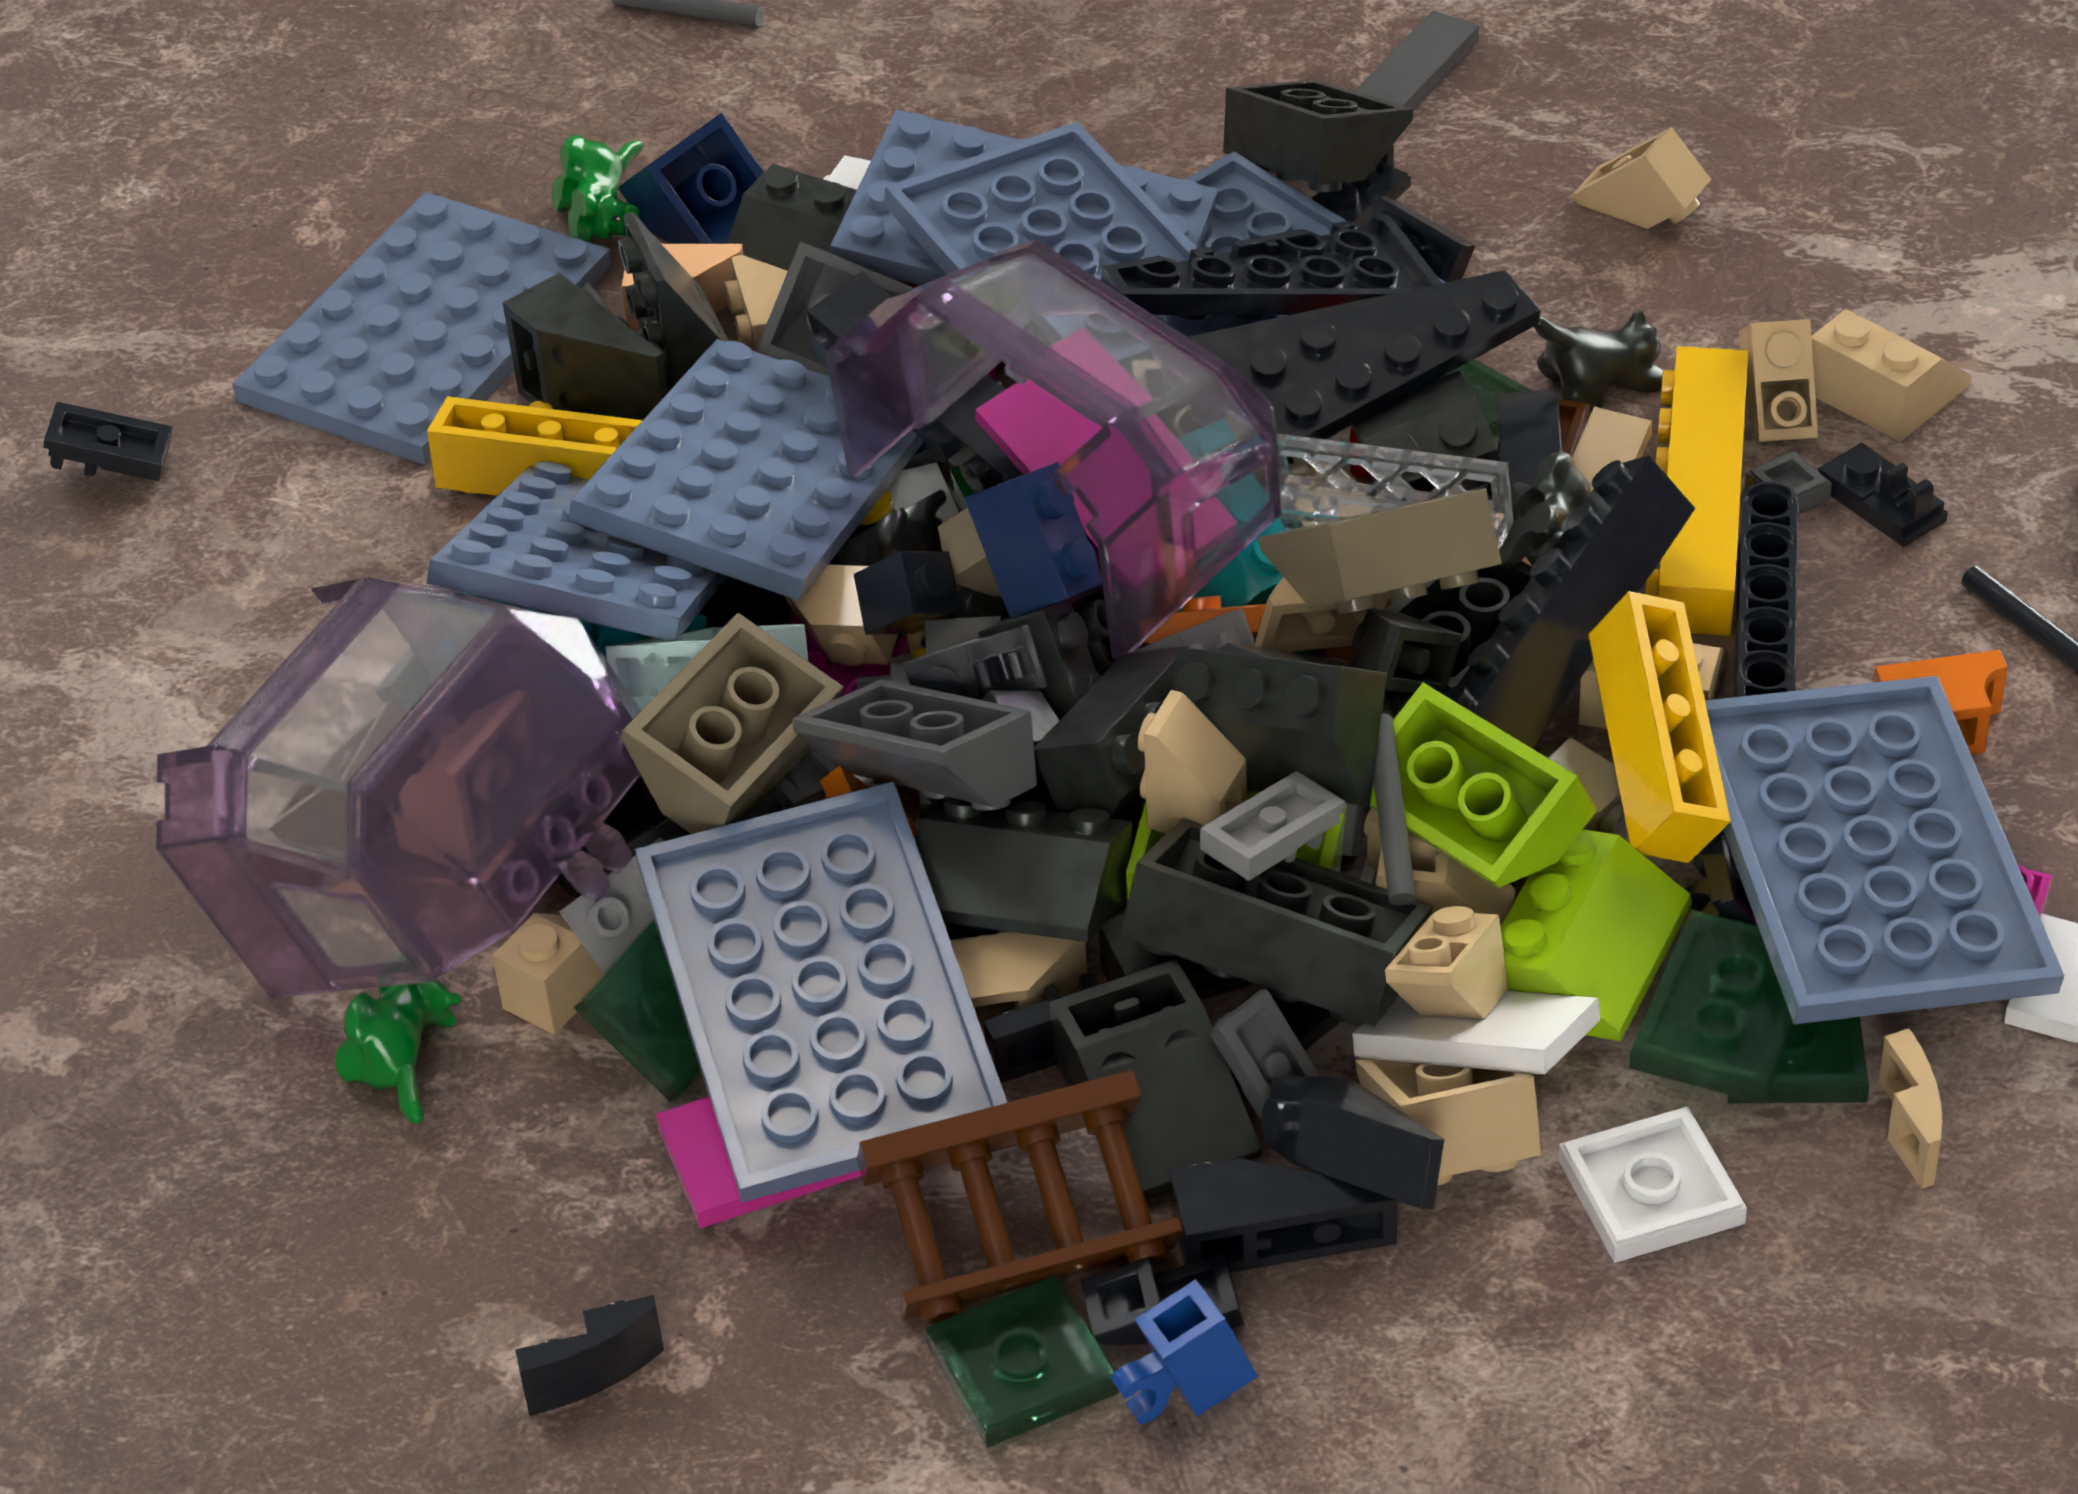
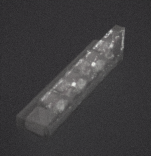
[1264,433,1514,550]

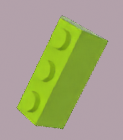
[1370,683,1597,888]
[1501,829,1692,1042]

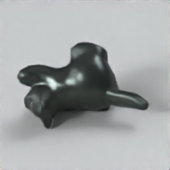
[1534,309,1663,413]
[1496,452,1591,567]
[837,489,947,640]

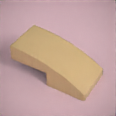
[1878,1028,1943,1189]

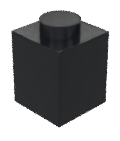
[853,551,961,635]

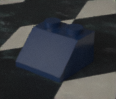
[617,112,764,244]
[964,462,1104,619]

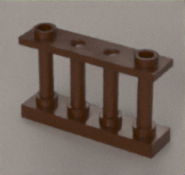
[857,1070,1183,1325]

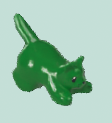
[551,135,644,242]
[335,947,462,1124]

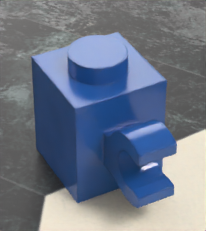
[1111,1279,1258,1424]

